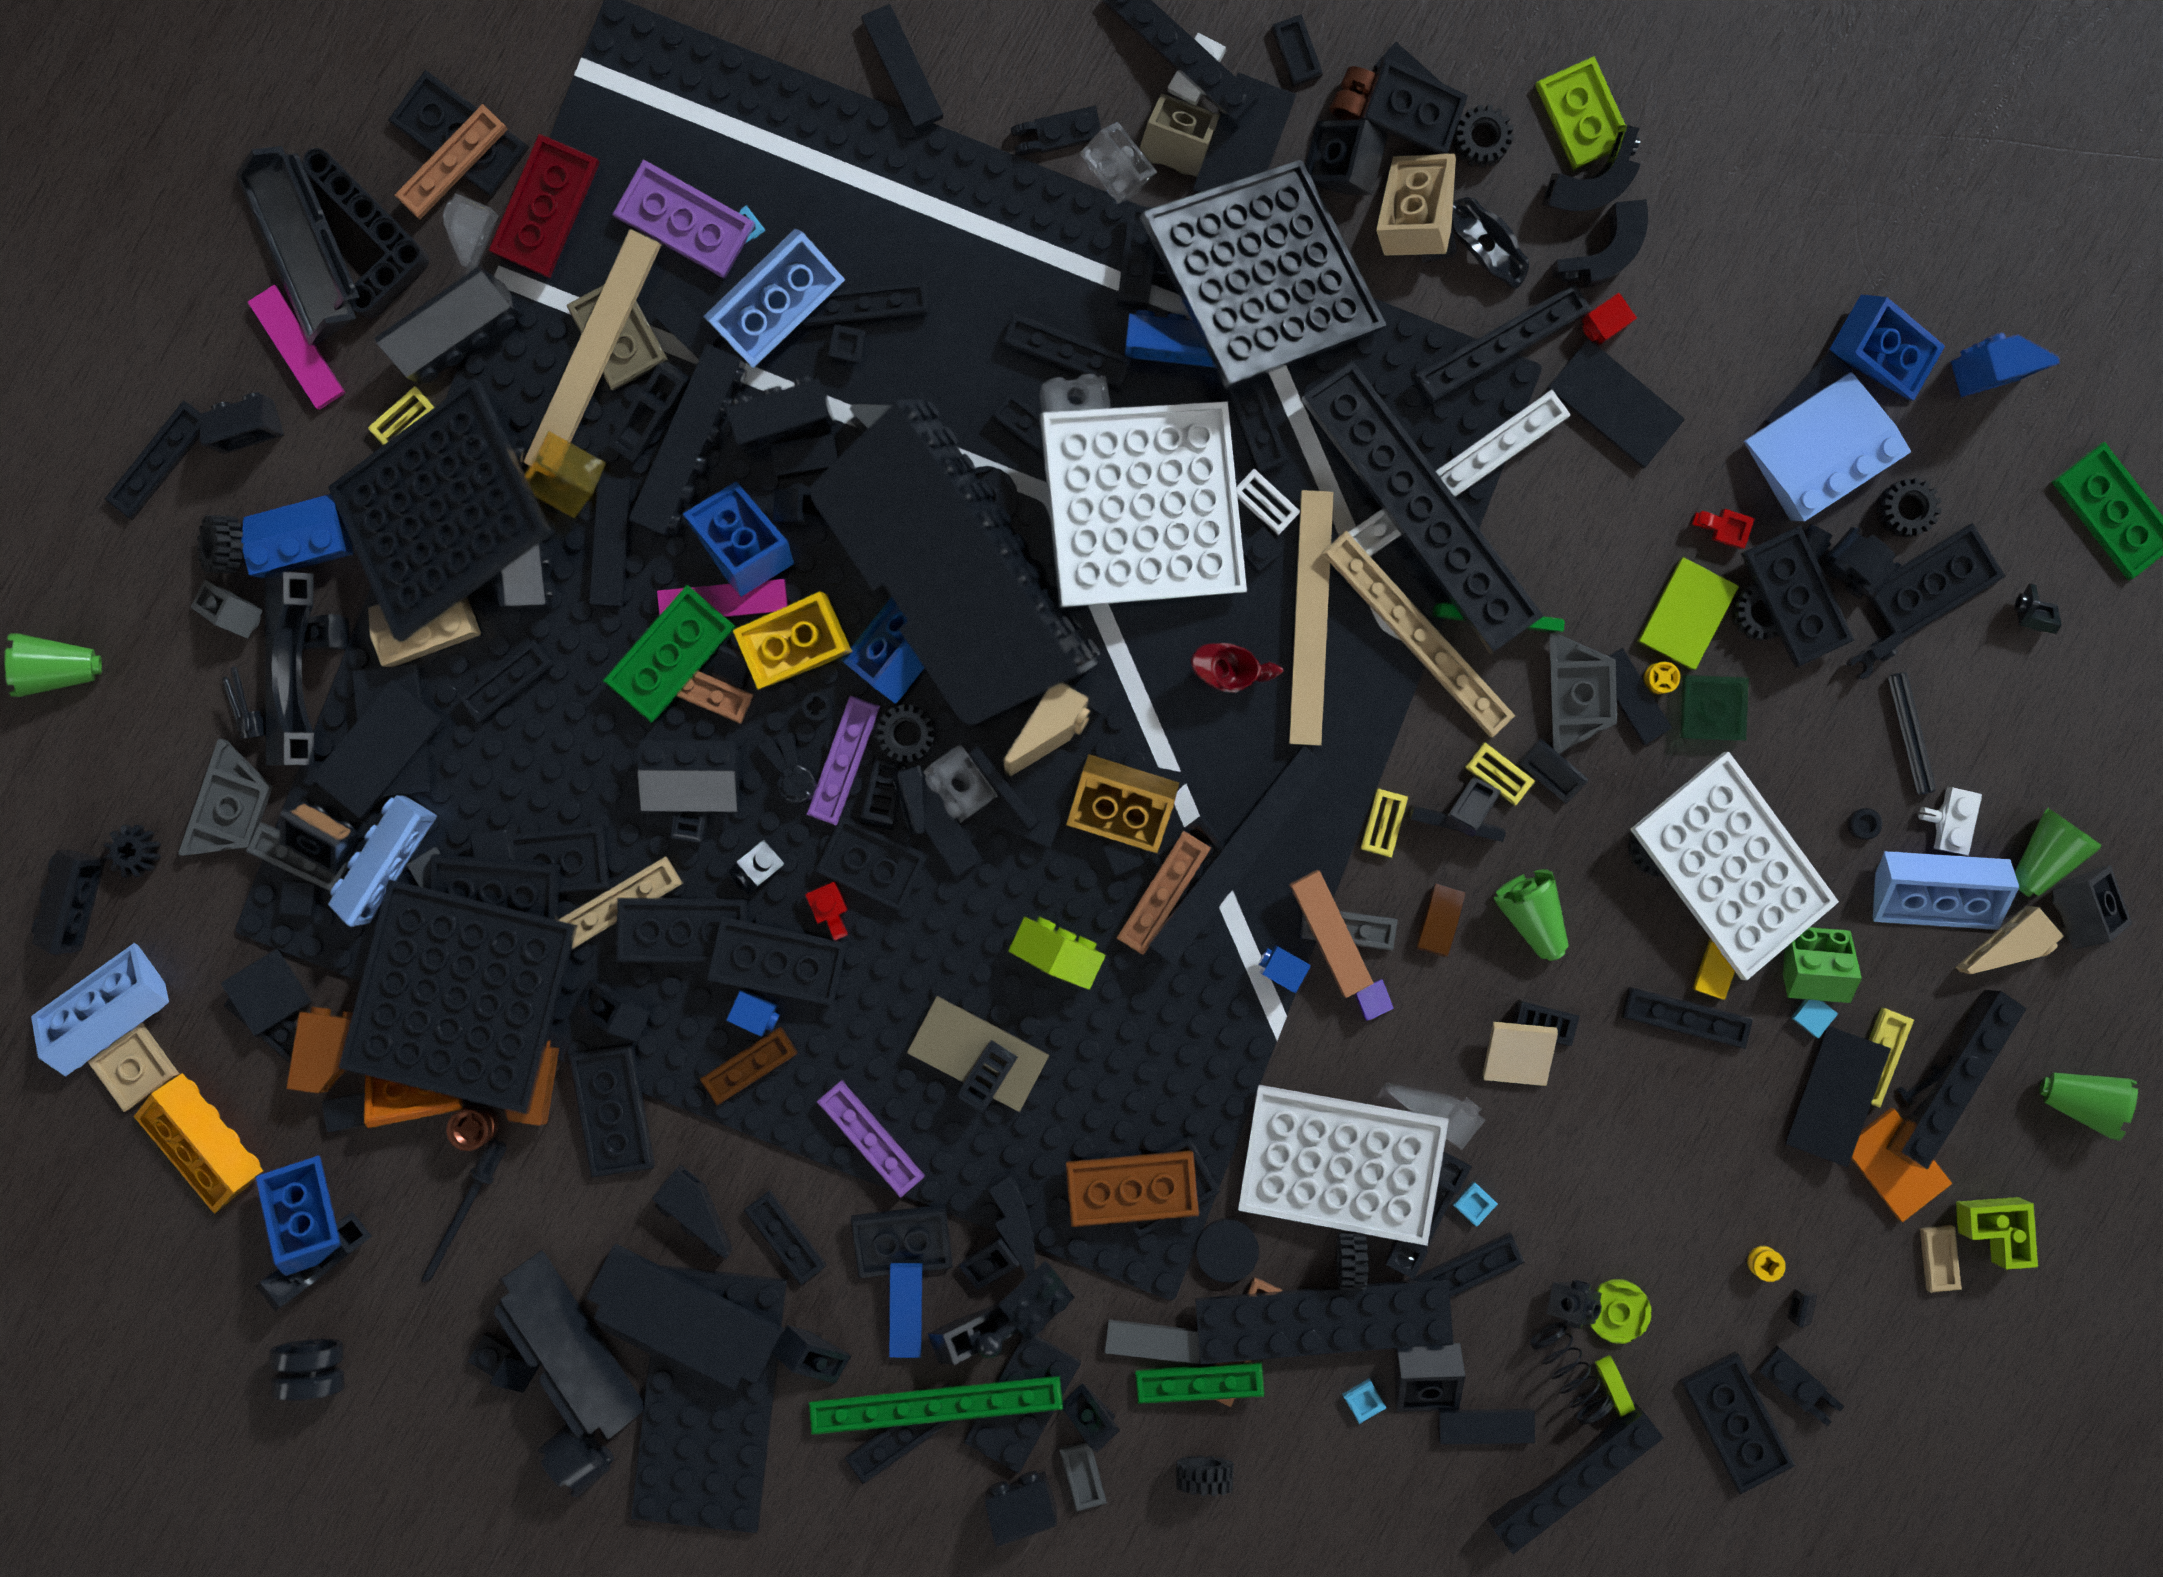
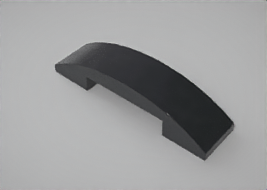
[1385,1151,1472,1279]

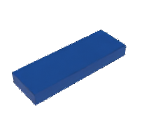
[889,1263,923,1358]

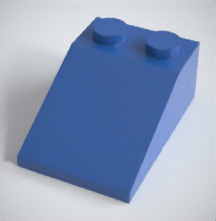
[1829,294,1945,401]
[683,481,794,597]

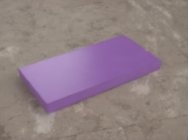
[612,159,756,279]

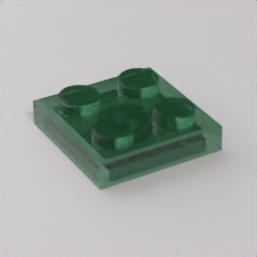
[1680,675,1749,741]

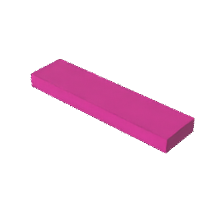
[248,285,346,410]
[657,579,788,617]

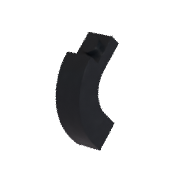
[1541,125,1641,211]
[1551,199,1648,288]
[255,1212,372,1311]

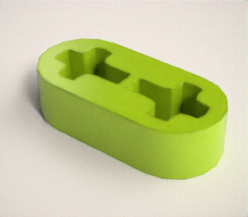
[1595,1355,1635,1417]

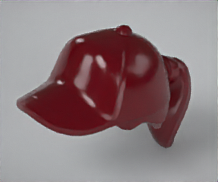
[1191,643,1283,692]

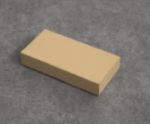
[1920,1225,1961,1293]

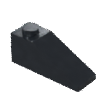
[928,1303,1020,1365]

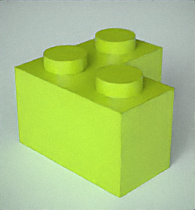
[1008,916,1106,990]
[1956,1197,2038,1269]

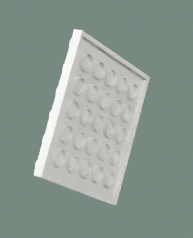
[1040,402,1247,607]

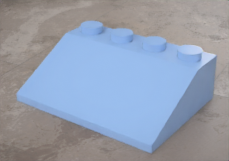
[1744,372,1911,521]

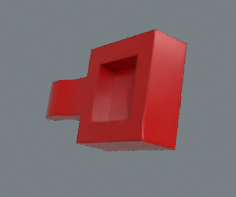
[1692,509,1754,550]
[805,882,848,940]

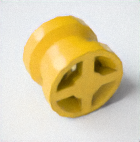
[1643,662,1681,694]
[1747,1246,1785,1282]

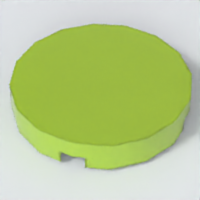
[1590,1279,1651,1344]

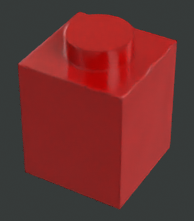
[1581,293,1637,345]

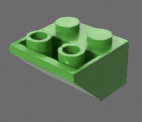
[1783,927,1862,1003]

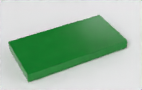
[2051,442,2163,580]
[603,585,737,723]

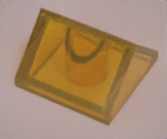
[524,430,606,518]

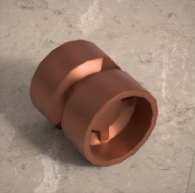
[1329,66,1376,120]
[446,1104,498,1151]

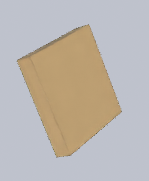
[1483,1022,1558,1086]
[87,1023,179,1112]

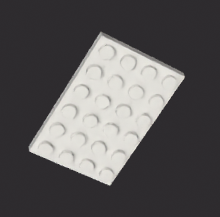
[1630,751,1839,980]
[1238,1085,1448,1245]

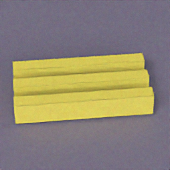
[368,386,434,445]
[1464,743,1535,806]
[1360,788,1408,858]

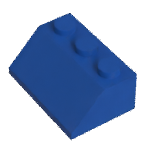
[1125,310,1215,368]
[1951,333,2060,397]
[241,494,354,579]
[841,597,925,704]
[255,1156,341,1276]

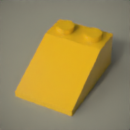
[733,592,852,689]

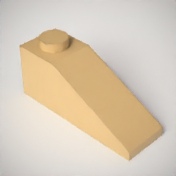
[1956,906,2064,974]

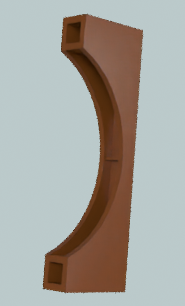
[287,1007,559,1125]

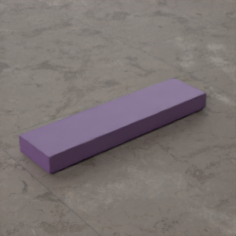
[807,695,881,826]
[817,1080,925,1198]

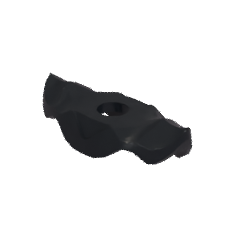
[1452,197,1529,289]

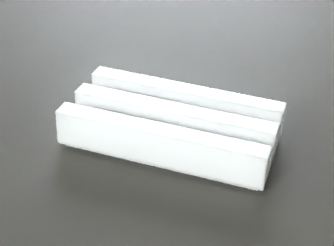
[1236,469,1301,535]

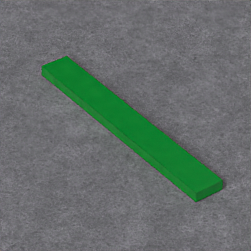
[809,1376,1063,1435]

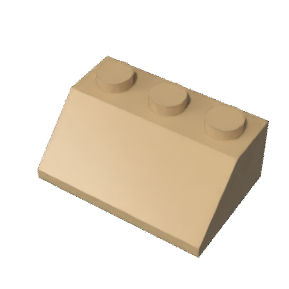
[368,596,481,667]

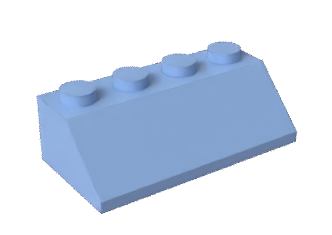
[703,229,845,368]
[328,796,437,927]
[1873,851,2019,930]
[31,943,169,1076]

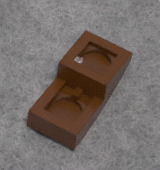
[1416,883,1466,957]

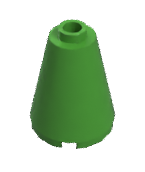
[5,633,102,697]
[2015,808,2102,897]
[1494,869,1569,961]
[2039,1072,2138,1141]

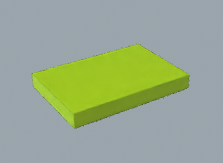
[1535,56,1625,171]
[1637,557,1739,670]

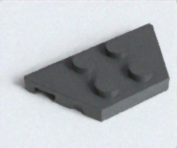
[1550,632,1617,754]
[178,739,273,856]

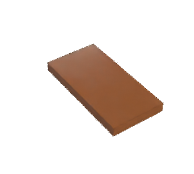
[1066,1150,1199,1227]

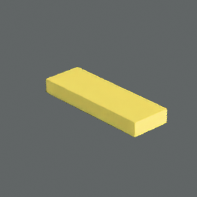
[1869,1007,1914,1107]

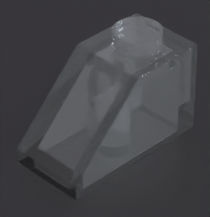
[443,193,498,272]

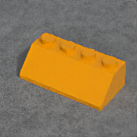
[134,1073,263,1214]

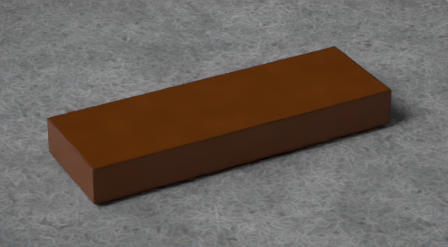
[700,1027,798,1105]

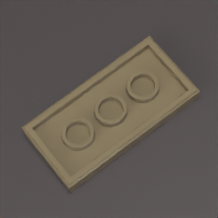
[907,996,1049,1112]

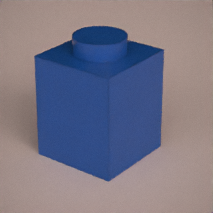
[1258,945,1311,993]
[727,989,780,1036]

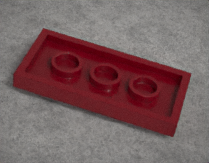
[488,134,600,278]

